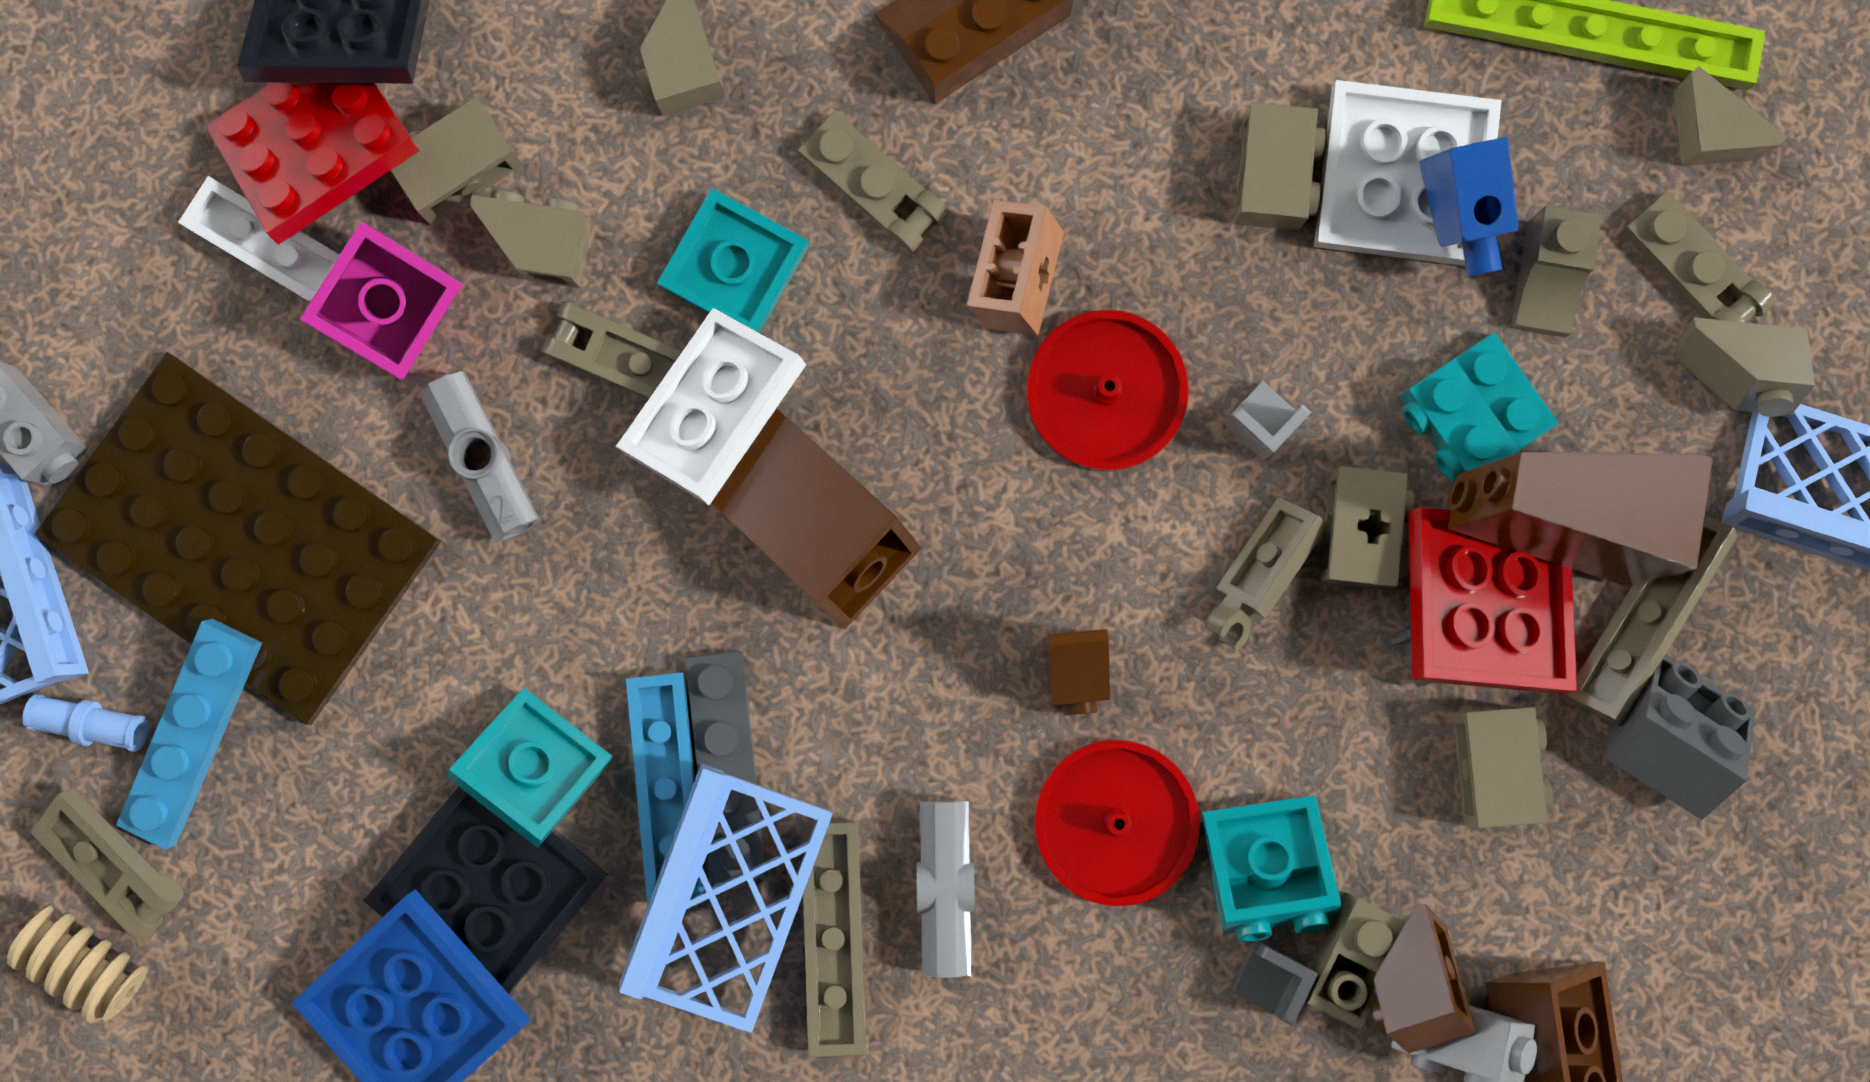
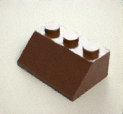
[874,0,1073,104]
[1486,962,1623,1082]

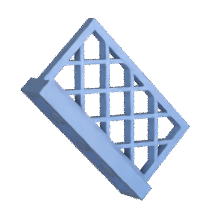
[1721,404,1870,571]
[0,463,89,705]
[619,763,833,1033]

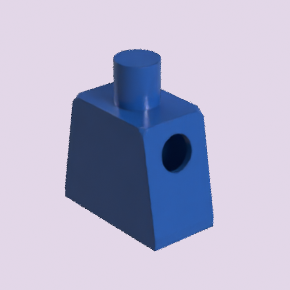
[1419,136,1519,277]

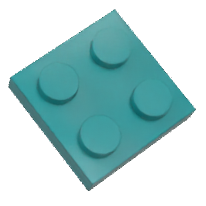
[657,188,810,333]
[447,688,613,848]

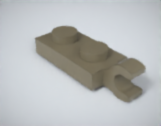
[1204,497,1329,650]

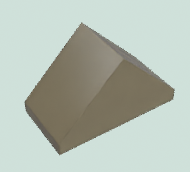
[1673,66,1787,166]

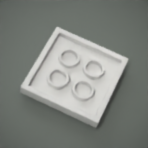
[1314,80,1501,266]

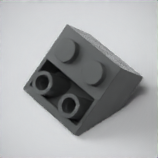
[1604,654,1755,820]

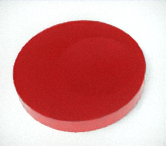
[1026,310,1189,472]
[1034,740,1200,906]

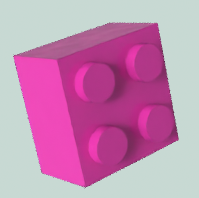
[300,220,463,381]

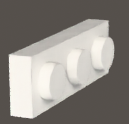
[178,176,339,302]

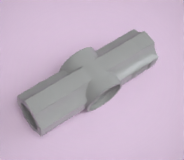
[419,371,541,543]
[917,800,975,978]

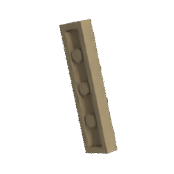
[1565,516,1738,727]
[801,821,867,1057]

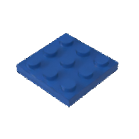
[291,889,531,1082]

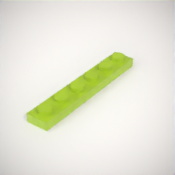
[1424,0,1766,91]

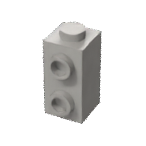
[0,361,88,485]
[1391,1005,1537,1082]

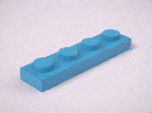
[116,619,262,850]
[626,672,705,906]

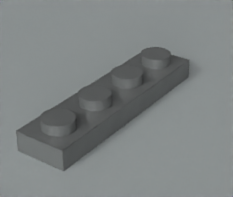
[685,651,768,884]

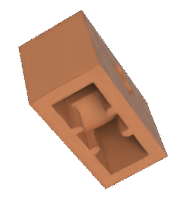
[966,200,1064,336]

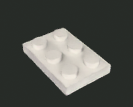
[616,308,806,505]

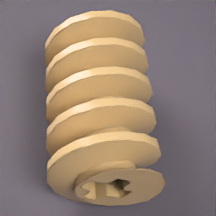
[7,905,149,1024]

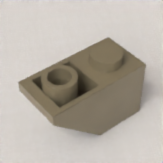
[470,190,592,288]
[1306,892,1406,1031]

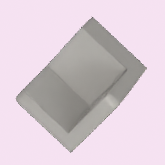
[1223,381,1311,461]

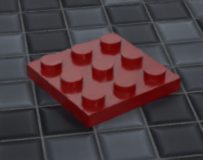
[206,82,420,245]
[1409,506,1577,694]

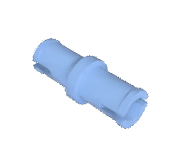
[23,694,149,752]

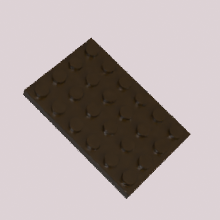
[35,352,442,725]

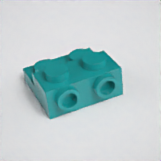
[1400,332,1559,482]
[1201,795,1341,943]

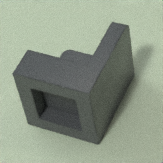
[1230,941,1318,1026]

